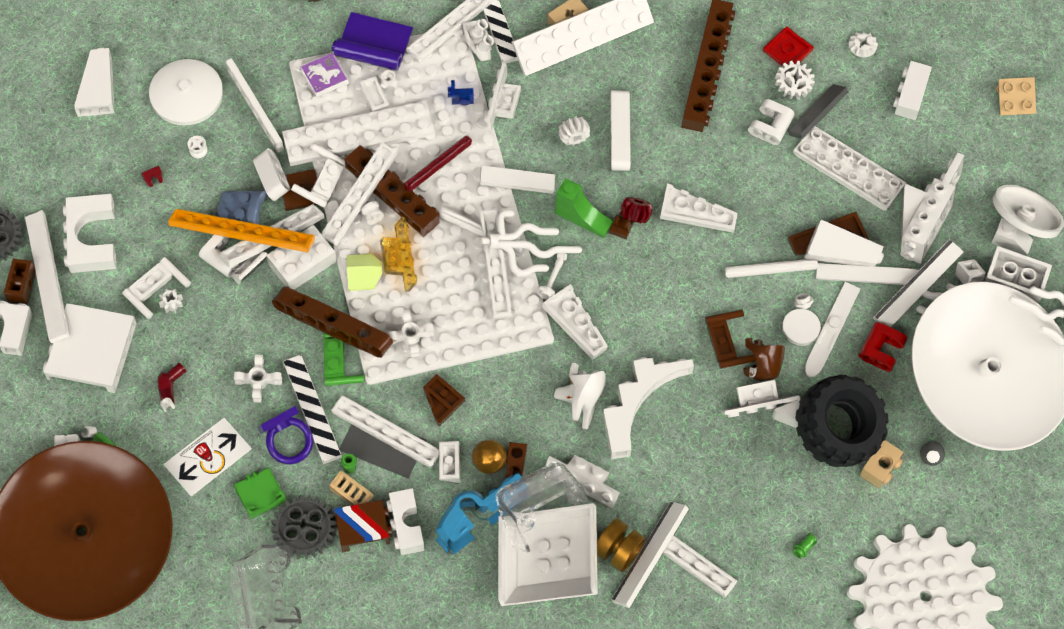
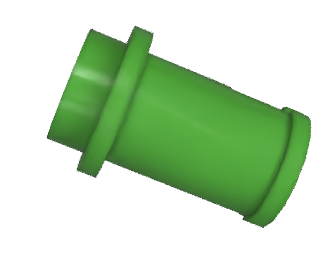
[341,454,357,474]
[793,533,818,559]

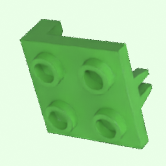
[233,467,287,519]

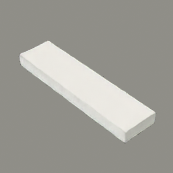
[480,165,555,194]
[663,535,737,598]

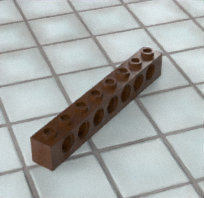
[681,0,736,132]

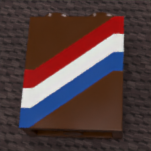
[335,500,393,553]

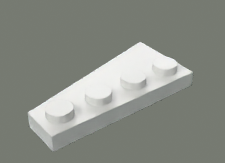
[660,183,738,233]
[542,284,608,360]

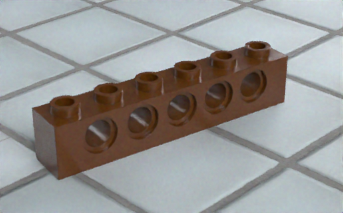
[344,145,440,238]

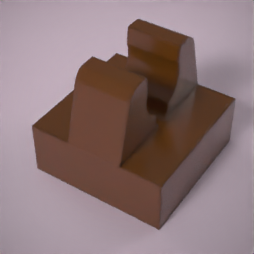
[609,215,633,240]

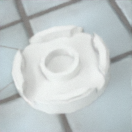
[782,309,821,346]

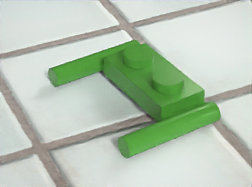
[324,333,365,386]

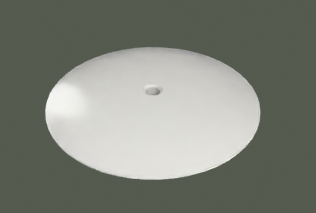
[912,282,1064,451]

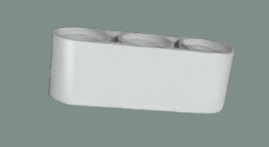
[253,148,290,201]

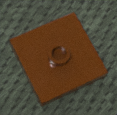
[283,169,318,211]

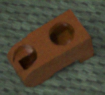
[506,442,527,479]

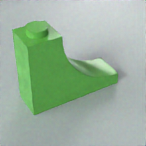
[555,178,613,238]

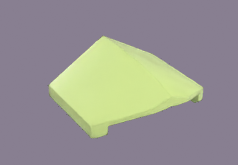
[347,254,382,291]

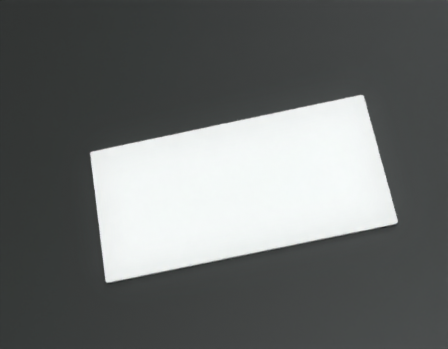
[289,27,554,385]

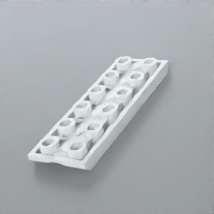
[793,126,907,210]

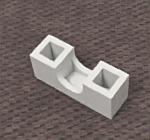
[386,488,425,555]

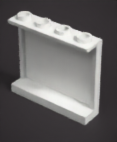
[43,303,137,393]

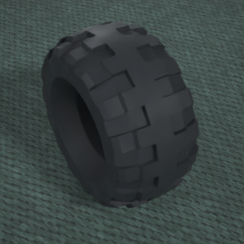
[795,375,889,467]

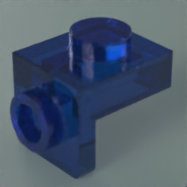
[448,80,474,106]

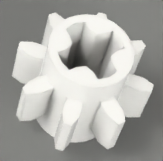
[159,289,183,313]

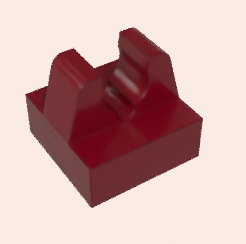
[140,166,163,187]

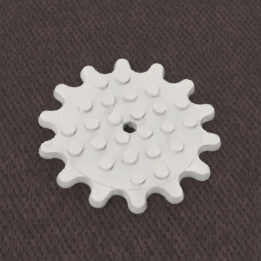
[846,524,1003,629]

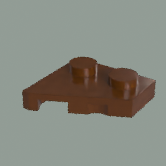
[423,374,465,427]

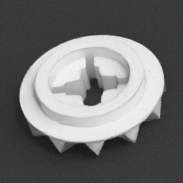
[848,31,878,57]

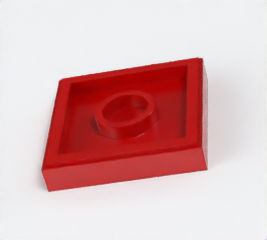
[763,26,814,72]

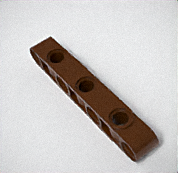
[272,286,393,358]

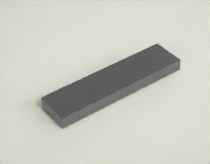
[788,84,848,139]

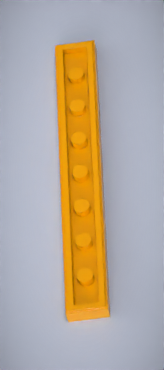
[168,209,315,253]

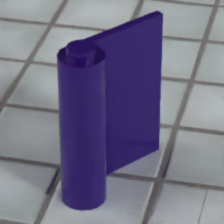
[332,12,413,71]

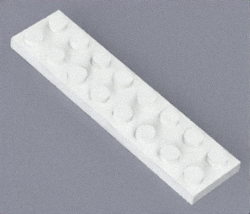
[512,0,654,76]
[282,101,435,166]

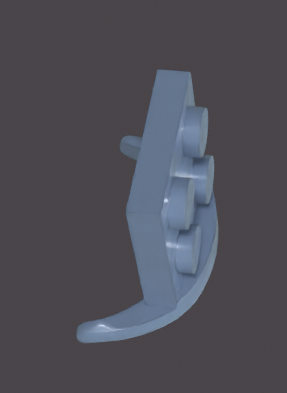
[216,190,268,224]

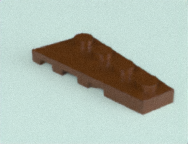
[787,212,869,256]

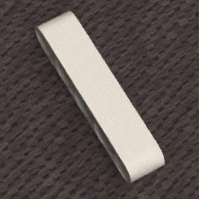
[610,90,630,171]

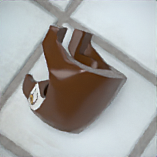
[743,338,785,380]

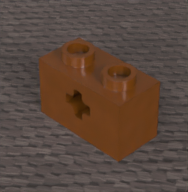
[3,258,36,305]

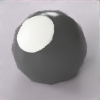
[920,441,945,466]

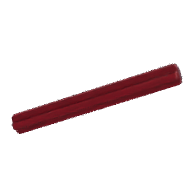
[404,135,472,192]

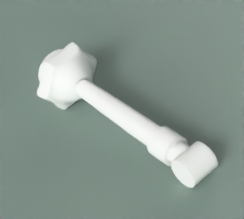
[538,253,567,300]

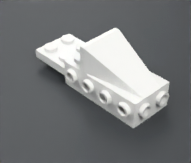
[900,153,965,264]

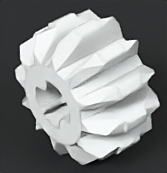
[559,116,590,146]

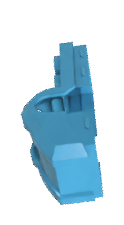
[436,473,527,554]

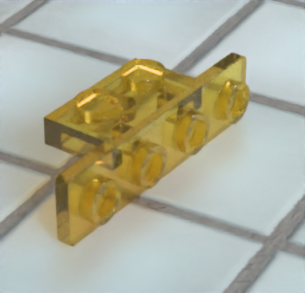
[380,217,417,292]

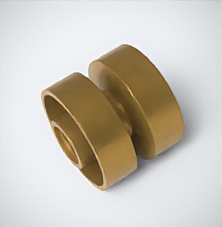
[597,518,646,573]

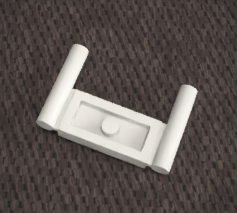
[291,143,345,208]
[122,257,191,319]

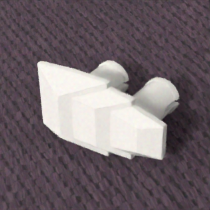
[462,19,494,61]

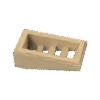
[329,471,374,505]

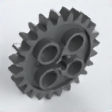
[0,207,23,261]
[271,495,337,559]

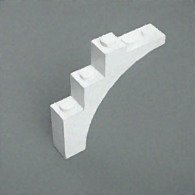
[603,357,694,459]

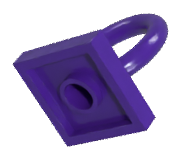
[257,406,313,465]

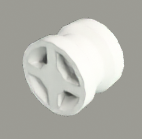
[187,135,208,159]
[361,201,384,225]

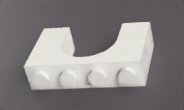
[63,194,116,273]
[0,301,33,356]

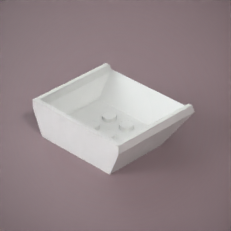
[498,503,598,606]

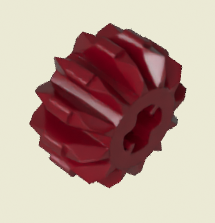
[620,197,653,224]

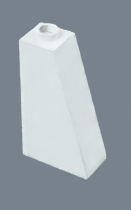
[74,48,115,117]
[804,220,884,266]

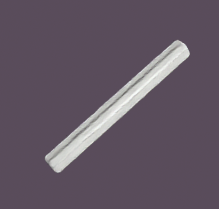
[439,207,524,253]
[725,259,818,278]

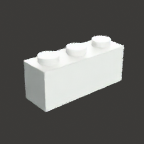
[893,61,932,120]

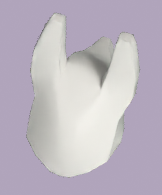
[554,363,606,429]

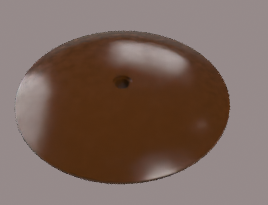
[0,441,173,621]

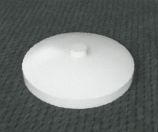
[149,59,223,125]
[993,185,1064,238]

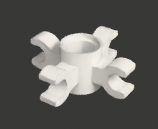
[387,310,434,358]
[234,355,282,403]

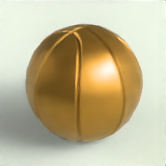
[472,439,507,474]

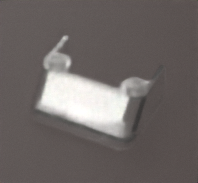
[496,462,589,553]

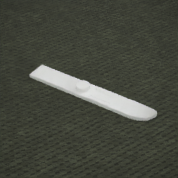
[816,263,919,285]
[805,282,861,377]

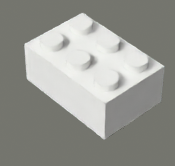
[266,225,337,290]
[984,246,1052,303]

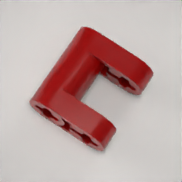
[858,322,907,372]

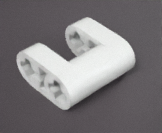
[748,99,795,145]
[199,235,246,278]

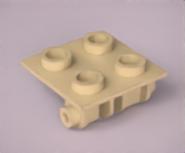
[996,77,1036,115]

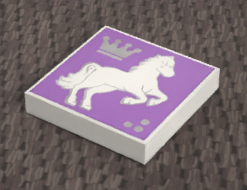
[300,52,349,97]

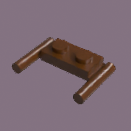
[705,309,756,369]

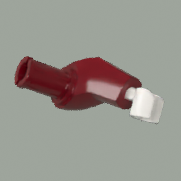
[157,362,187,412]

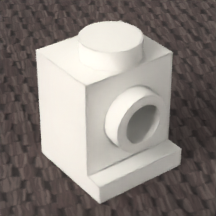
[955,259,986,284]

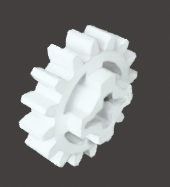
[775,61,815,100]

